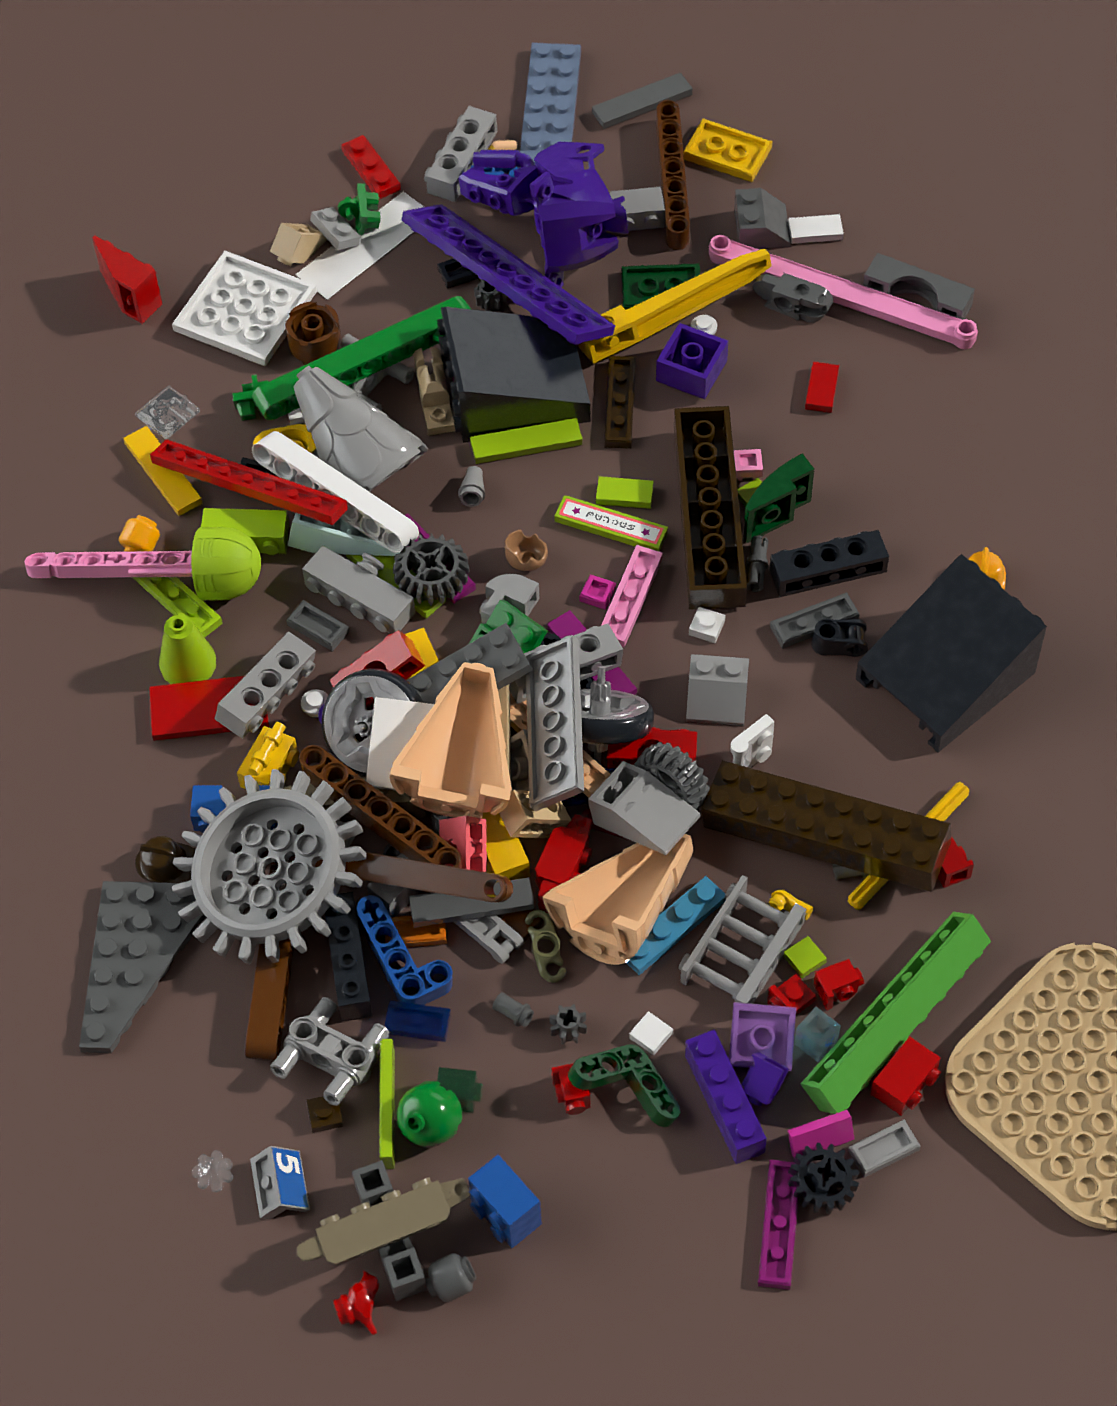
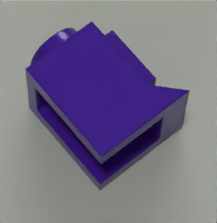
[742,1052,789,1106]

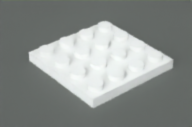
[172,251,317,366]

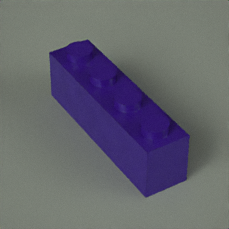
[685,1029,767,1164]

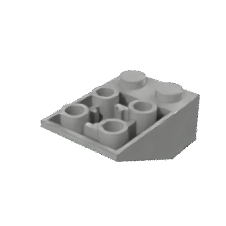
[588,761,701,855]

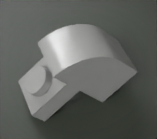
[479,574,540,624]

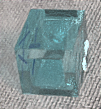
[794,1007,841,1063]

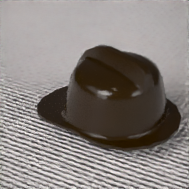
[135,836,196,883]

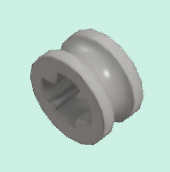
[356,553,385,577]

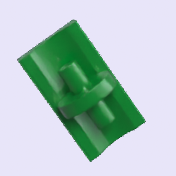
[338,183,381,236]
[232,374,269,421]

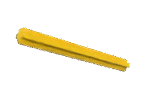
[848,782,970,910]

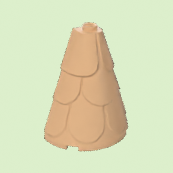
[390,662,512,818]
[542,834,693,965]

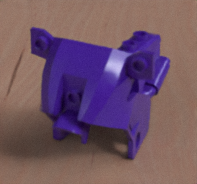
[458,141,628,287]

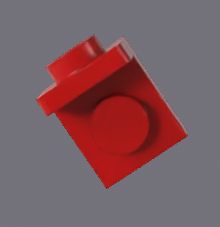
[767,974,816,1015]

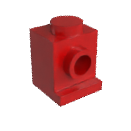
[938,837,974,888]
[813,959,864,1011]
[551,1063,591,1115]

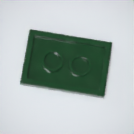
[621,264,702,310]

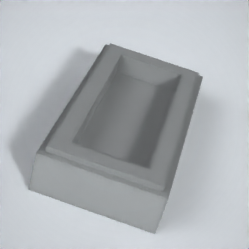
[848,1119,921,1178]

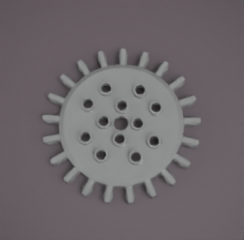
[172,769,366,964]

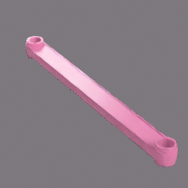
[709,235,978,349]

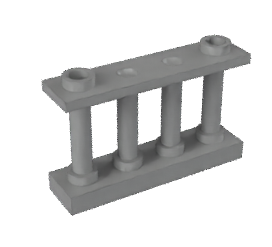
[679,875,806,1004]

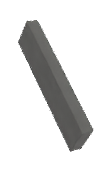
[592,72,693,129]
[409,878,534,928]

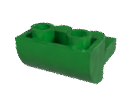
[469,600,548,653]

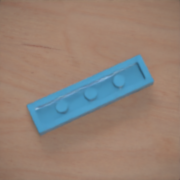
[626,876,726,975]

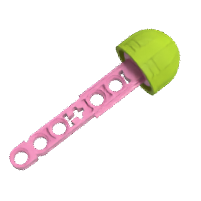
[24,527,261,600]

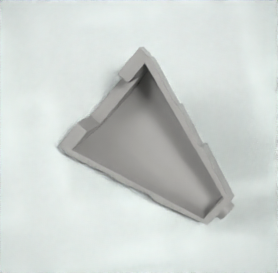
[293,366,428,492]

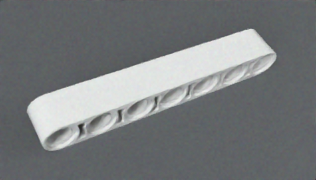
[252,431,419,553]

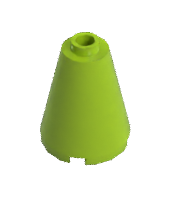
[159,615,216,684]

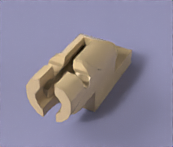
[413,347,455,436]

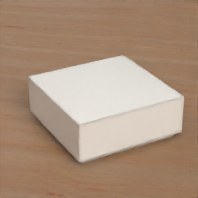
[629,1011,673,1056]

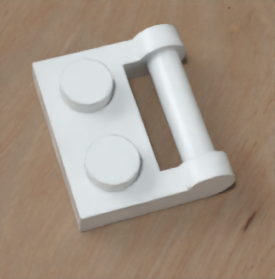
[730,714,775,768]

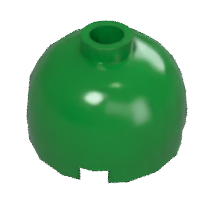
[397,1081,463,1147]

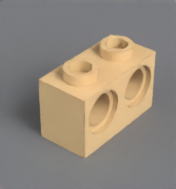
[499,789,571,838]

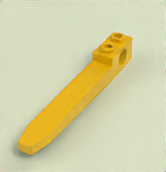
[578,249,772,364]

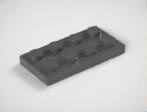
[407,623,533,704]

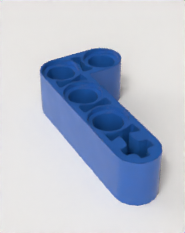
[357,895,453,1009]

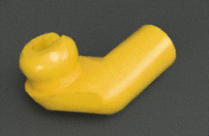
[769,890,813,921]

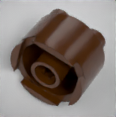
[285,302,341,365]

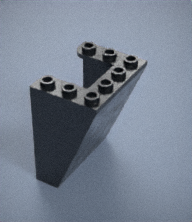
[437,307,591,443]
[855,554,1047,753]

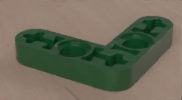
[568,1044,680,1127]

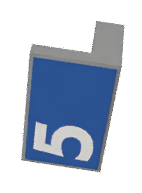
[250,1146,310,1220]

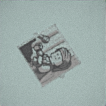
[135,385,200,439]

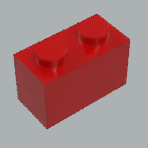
[870,1036,941,1116]

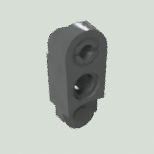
[753,273,833,323]

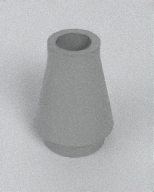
[458,466,485,507]

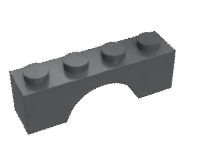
[863,253,975,320]
[352,1160,427,1301]

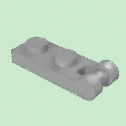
[454,915,524,964]

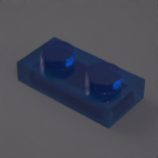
[384,1001,451,1042]

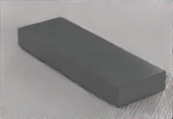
[770,592,860,649]

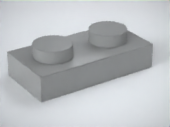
[310,207,361,250]

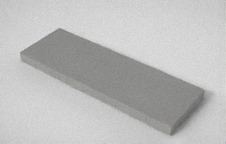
[526,635,584,811]

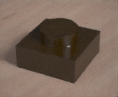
[306,1096,343,1133]

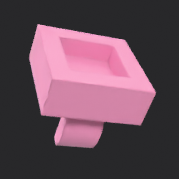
[734,449,763,481]

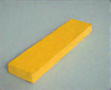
[123,426,202,516]

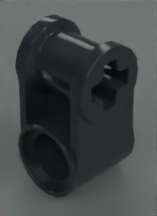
[811,619,868,657]

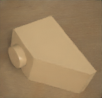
[270,223,327,266]

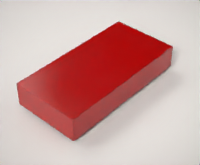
[805,361,839,413]

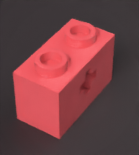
[439,816,487,872]

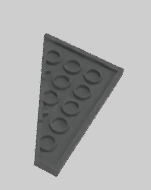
[79,881,206,1053]

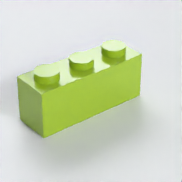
[201,508,290,555]

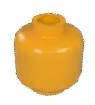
[119,515,160,552]

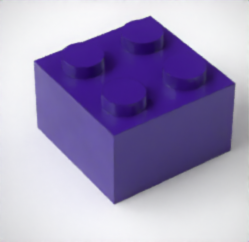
[656,323,728,399]

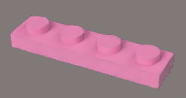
[601,545,663,648]

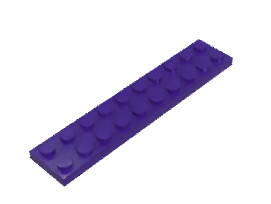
[401,204,615,344]

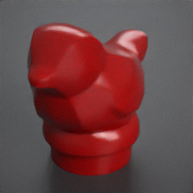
[333,1271,379,1336]

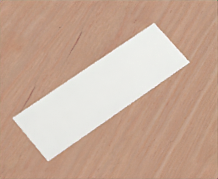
[295,191,424,300]

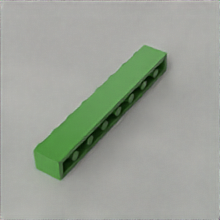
[801,912,991,1114]

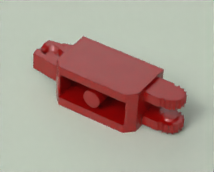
[535,814,592,914]

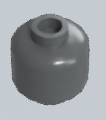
[425,1253,476,1303]

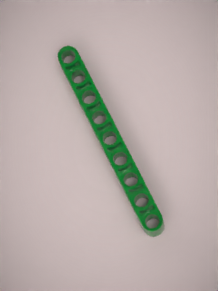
[252,296,471,420]

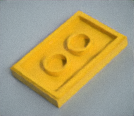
[683,119,772,182]

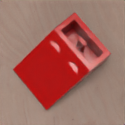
[92,235,162,324]

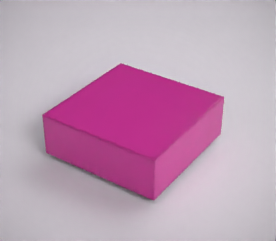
[579,574,616,610]

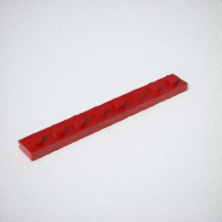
[150,439,348,525]

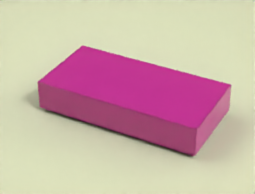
[788,1110,854,1158]

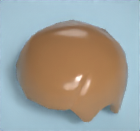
[505,530,548,571]

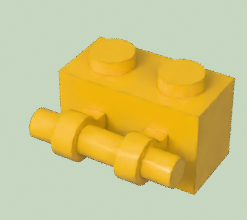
[237,722,299,789]

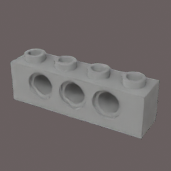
[424,106,497,202]
[510,623,623,704]
[215,631,316,739]

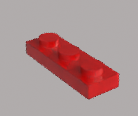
[341,135,401,200]

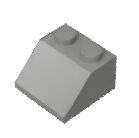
[686,654,749,726]

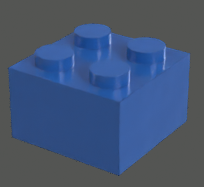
[468,1154,542,1248]

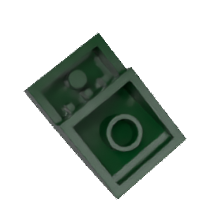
[743,453,814,544]

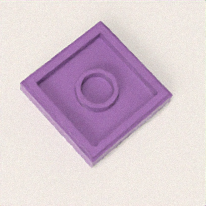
[729,1002,796,1071]

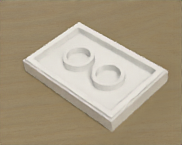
[366,697,435,790]

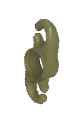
[525,910,567,983]

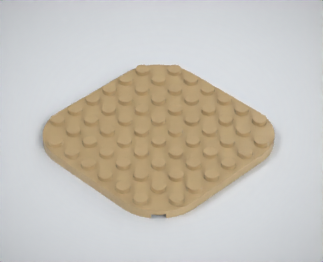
[945,943,1117,1230]

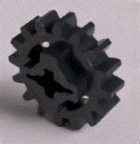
[788,1142,859,1214]

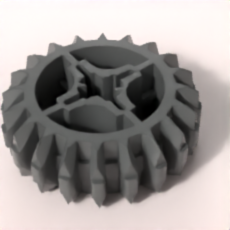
[393,533,470,606]
[634,742,710,811]

